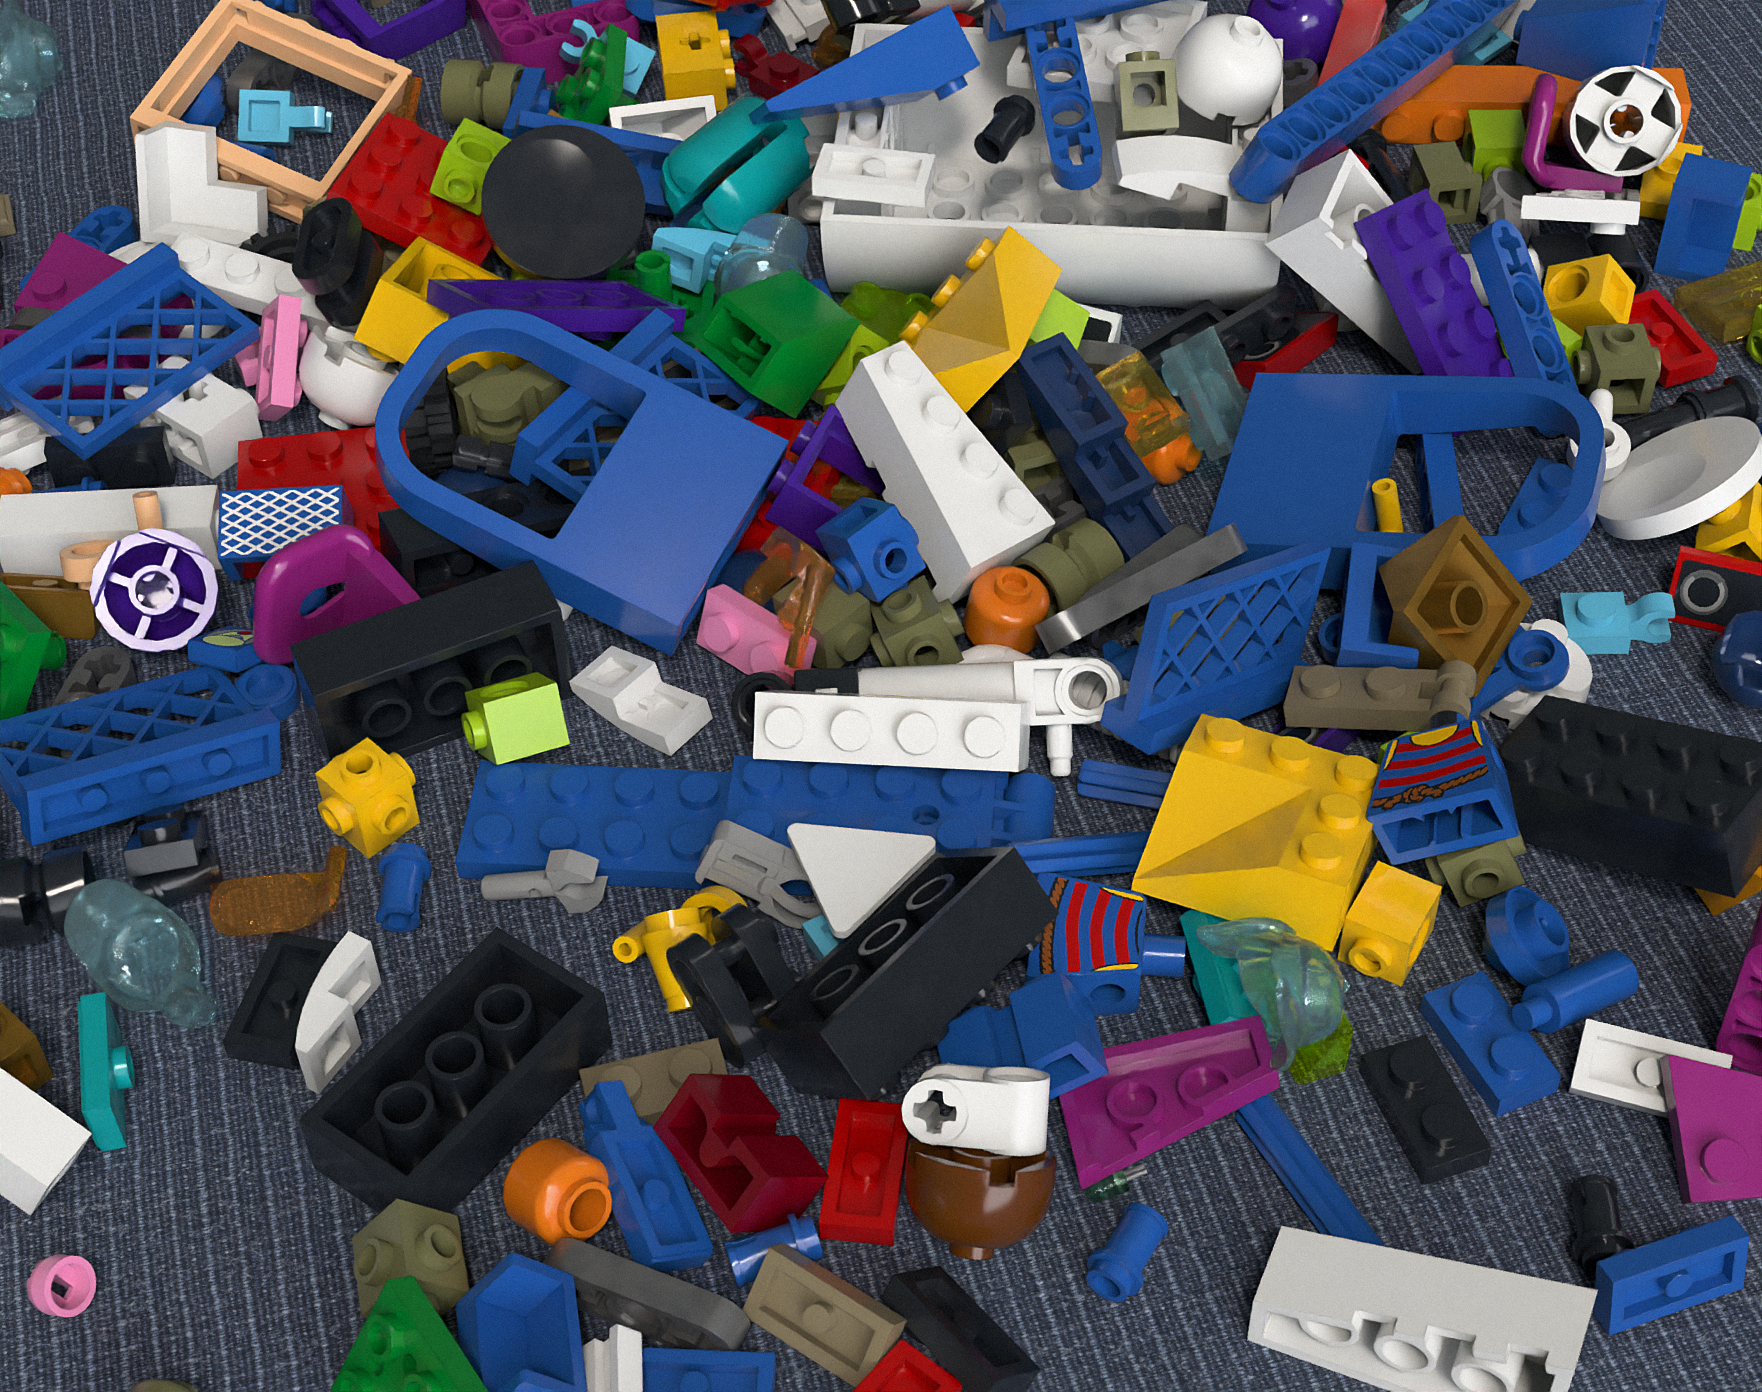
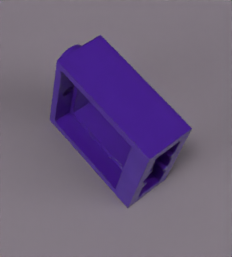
[310,0,467,61]
[764,404,886,554]

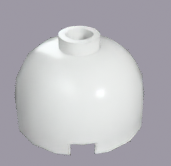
[1170,14,1283,126]
[299,325,405,430]

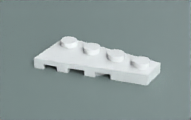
[1521,189,1641,235]

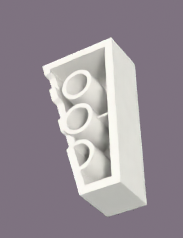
[1264,149,1423,375]
[835,340,1056,603]
[1247,1226,1598,1392]

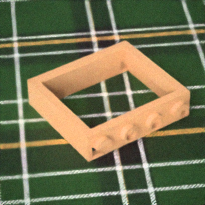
[130,0,414,225]

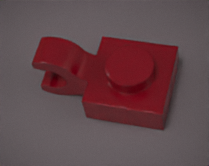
[733,34,820,100]

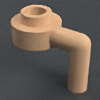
[59,491,164,590]

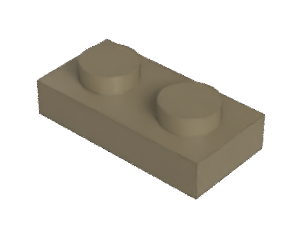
[579,1038,728,1125]
[742,1242,907,1388]

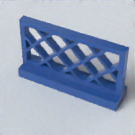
[0,242,260,461]
[509,308,764,504]
[1100,539,1331,755]
[0,666,281,846]

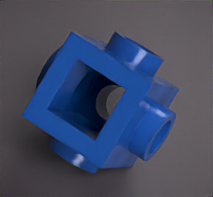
[815,496,926,602]

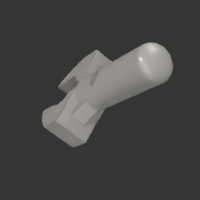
[481,849,608,914]

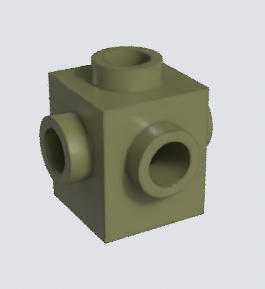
[1571,323,1661,415]
[869,575,965,667]
[1424,831,1527,908]
[352,1199,469,1318]

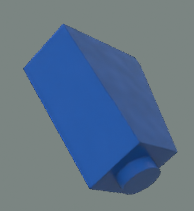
[1513,0,1668,82]

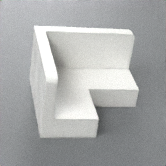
[135,121,268,248]

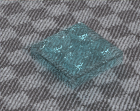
[1160,326,1248,462]

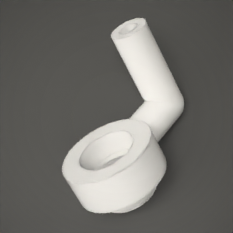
[1566,389,1631,482]

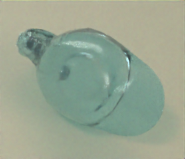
[0,0,63,118]
[713,213,808,304]
[64,878,218,1029]
[1195,917,1349,1072]

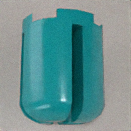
[659,91,816,237]

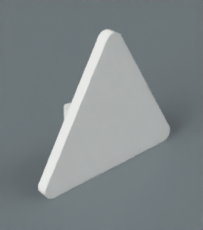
[787,823,936,938]

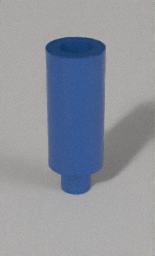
[1512,950,1639,1034]

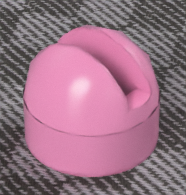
[26,1254,96,1317]

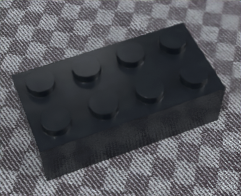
[289,560,575,764]
[1497,695,1762,898]
[750,846,1059,1101]
[299,927,613,1214]

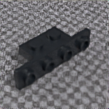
[1108,282,1297,414]

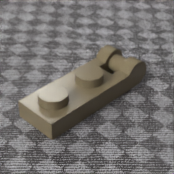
[1283,660,1477,731]

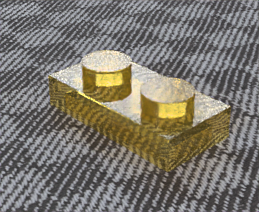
[1095,350,1192,459]

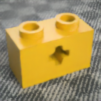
[656,10,736,111]

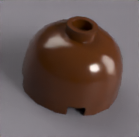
[905,1137,1057,1260]

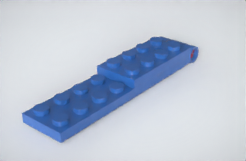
[455,755,1056,896]

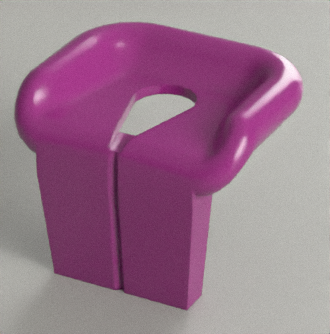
[1521,73,1624,193]
[252,524,421,665]

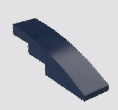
[1013,332,1175,563]

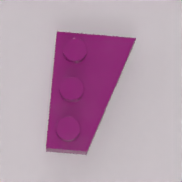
[13,231,194,338]
[1058,1015,1280,1190]
[1660,1054,1762,1205]

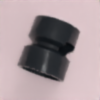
[0,844,102,949]

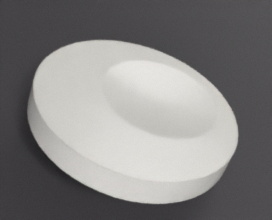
[1596,416,1762,540]

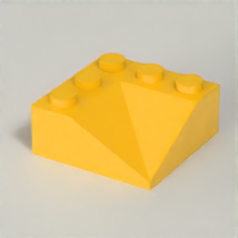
[898,225,1063,414]
[353,236,528,374]
[1131,714,1381,952]

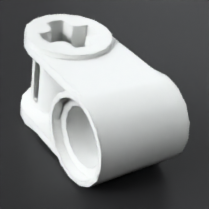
[901,1063,1050,1156]

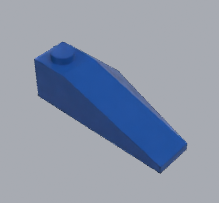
[749,5,981,125]

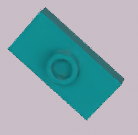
[1180,909,1274,1043]
[78,992,135,1152]

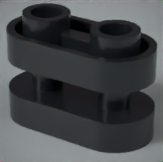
[292,198,384,327]
[666,903,802,1068]

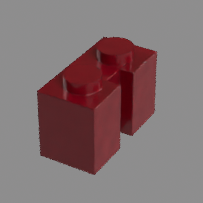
[653,1073,829,1233]

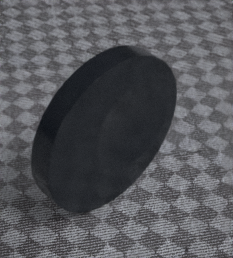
[481,125,645,280]

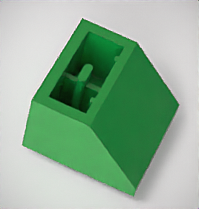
[691,269,861,418]

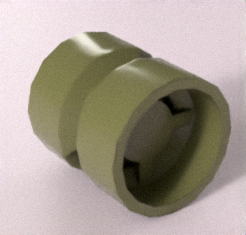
[440,57,525,130]
[1010,518,1125,620]

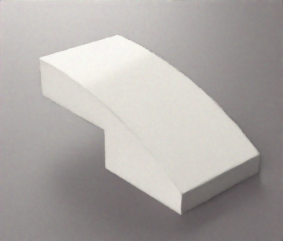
[1111,135,1237,200]
[569,645,713,756]
[295,931,382,1094]

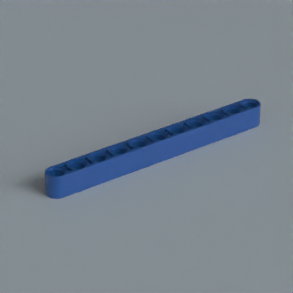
[1229,0,1520,204]

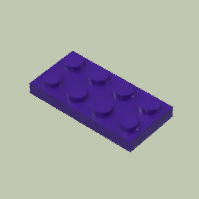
[1353,188,1515,437]
[426,279,686,340]

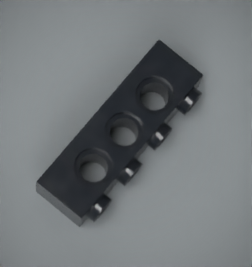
[378,464,602,599]

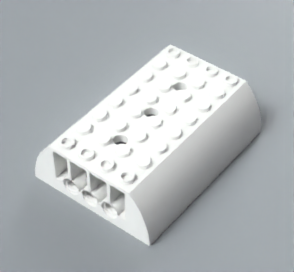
[820,23,1283,311]

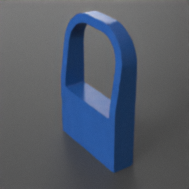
[375,309,789,657]
[1205,373,1606,590]

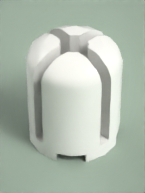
[1562,65,1683,177]

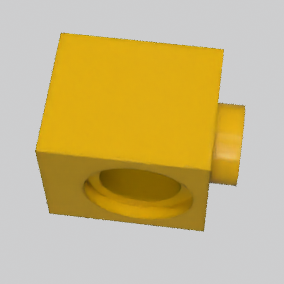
[1543,254,1636,337]
[1338,861,1442,987]

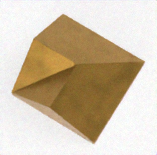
[1378,515,1533,698]

